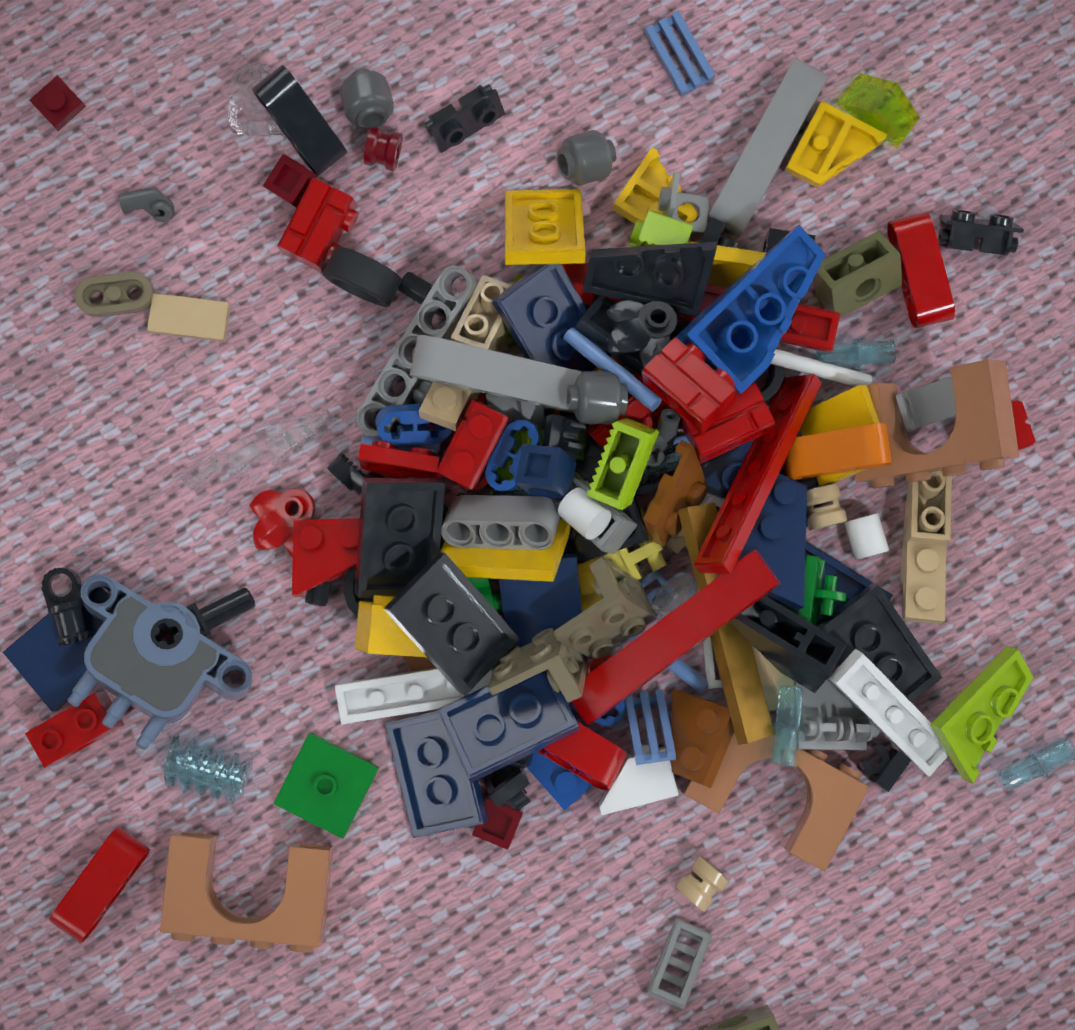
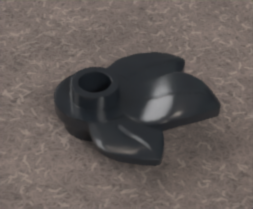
[607,299,677,367]

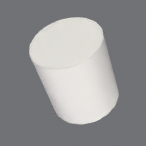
[558,487,612,540]
[845,513,889,560]

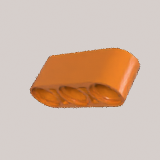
[784,423,892,480]

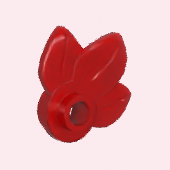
[249,488,315,558]

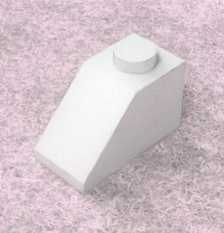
[598,743,679,815]

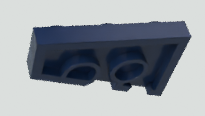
[737,474,807,610]

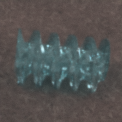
[164,735,253,804]

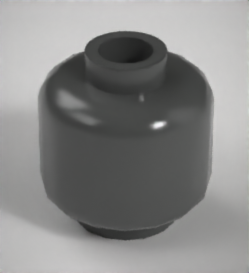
[340,69,394,129]
[557,130,616,186]
[566,371,628,425]

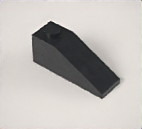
[730,595,846,693]

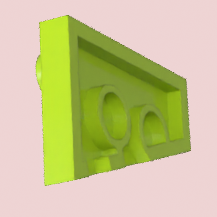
[930,646,1033,784]

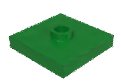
[273,732,380,839]

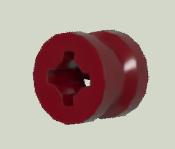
[363,127,403,171]

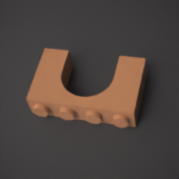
[844,359,1019,489]
[681,725,869,872]
[160,831,334,953]

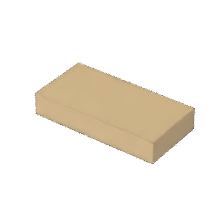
[147,293,231,342]

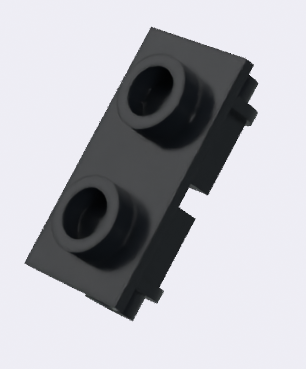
[424,84,505,153]
[938,210,1024,256]

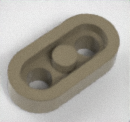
[75,272,155,317]

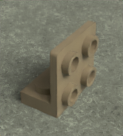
[553,557,657,659]
[488,628,588,703]

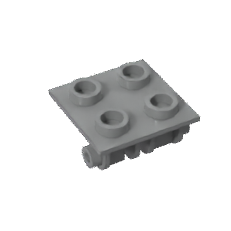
[794,671,879,751]

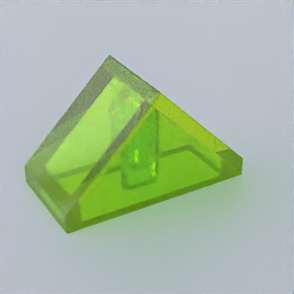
[836,73,920,149]

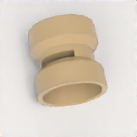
[806,484,848,531]
[675,856,730,912]

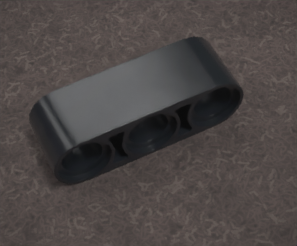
[252,65,348,176]

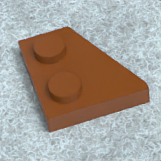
[643,440,708,547]
[672,689,734,788]

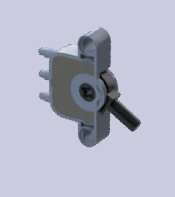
[68,574,256,750]

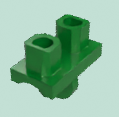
[780,555,847,626]

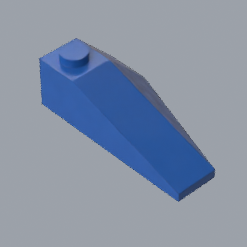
[675,225,826,394]

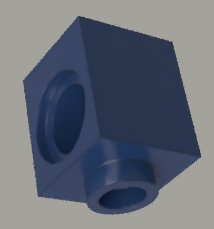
[515,444,577,500]

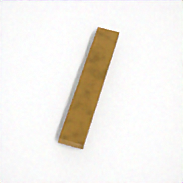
[678,502,775,745]

